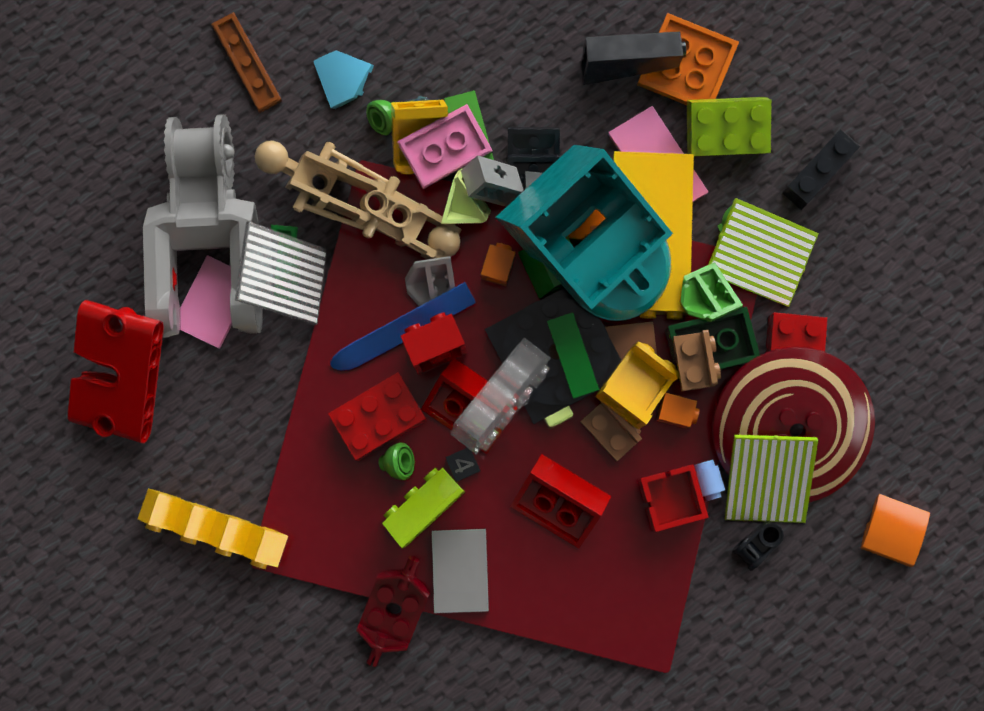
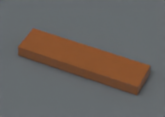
[211,12,282,113]

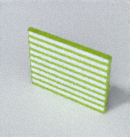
[708,198,819,307]
[725,435,818,523]

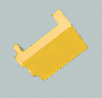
[391,100,448,174]
[595,341,679,429]

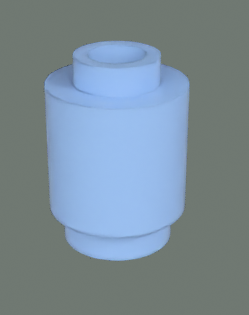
[694,460,725,501]

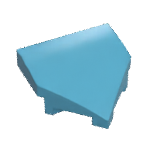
[313,50,374,109]

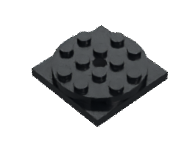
[485,288,621,424]

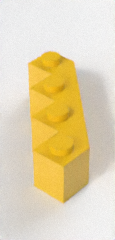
[138,488,288,569]

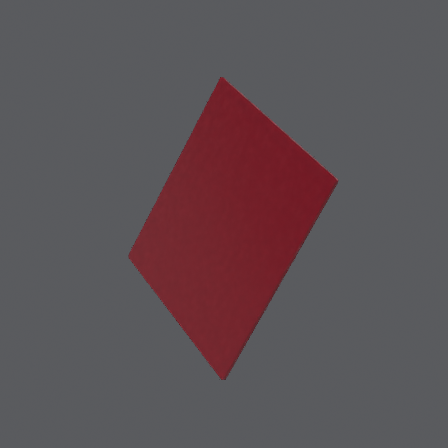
[251,160,757,673]

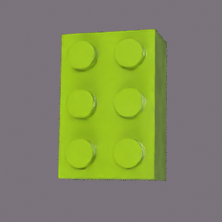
[687,97,771,156]

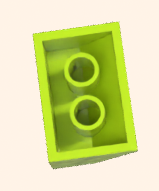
[382,468,465,548]

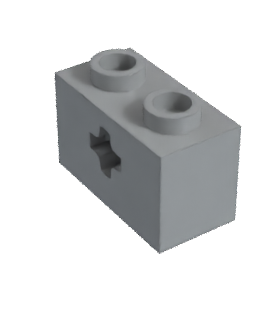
[461,155,524,207]

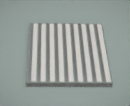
[235,221,327,325]

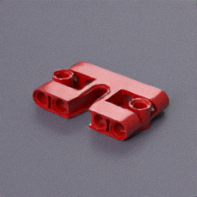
[68,300,164,444]

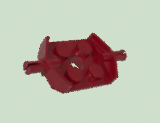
[356,556,430,667]

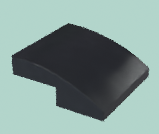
[508,127,560,183]

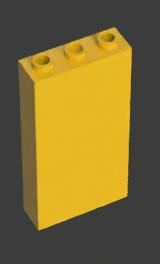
[612,151,694,320]

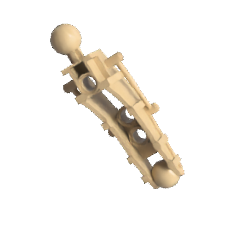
[255,141,461,259]

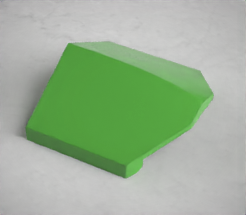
[680,262,743,322]

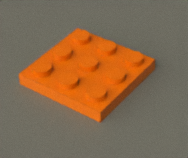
[637,13,739,105]

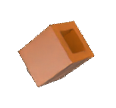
[481,243,516,286]
[656,393,700,429]

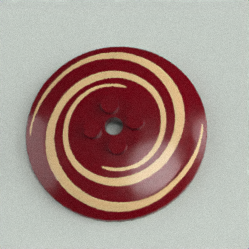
[712,347,875,503]

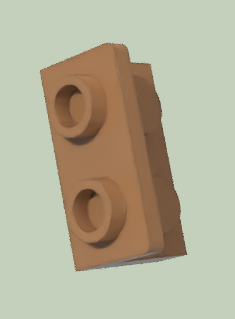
[672,330,721,392]
[580,402,642,462]

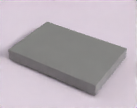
[432,529,489,613]

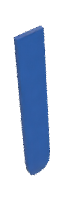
[330,282,476,370]

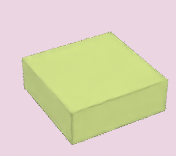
[544,406,573,429]

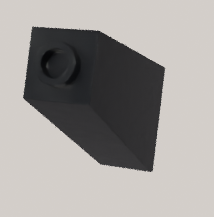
[581,31,686,85]

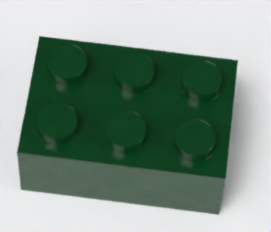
[664,307,760,382]

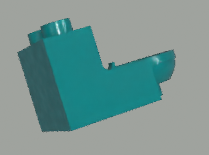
[496,145,673,321]

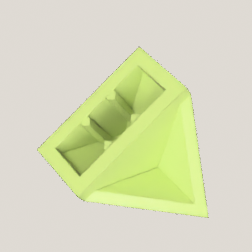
[441,167,491,224]

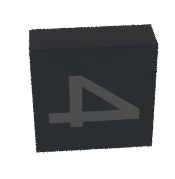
[445,446,481,482]

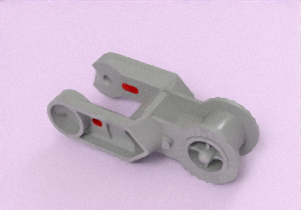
[143,114,263,338]

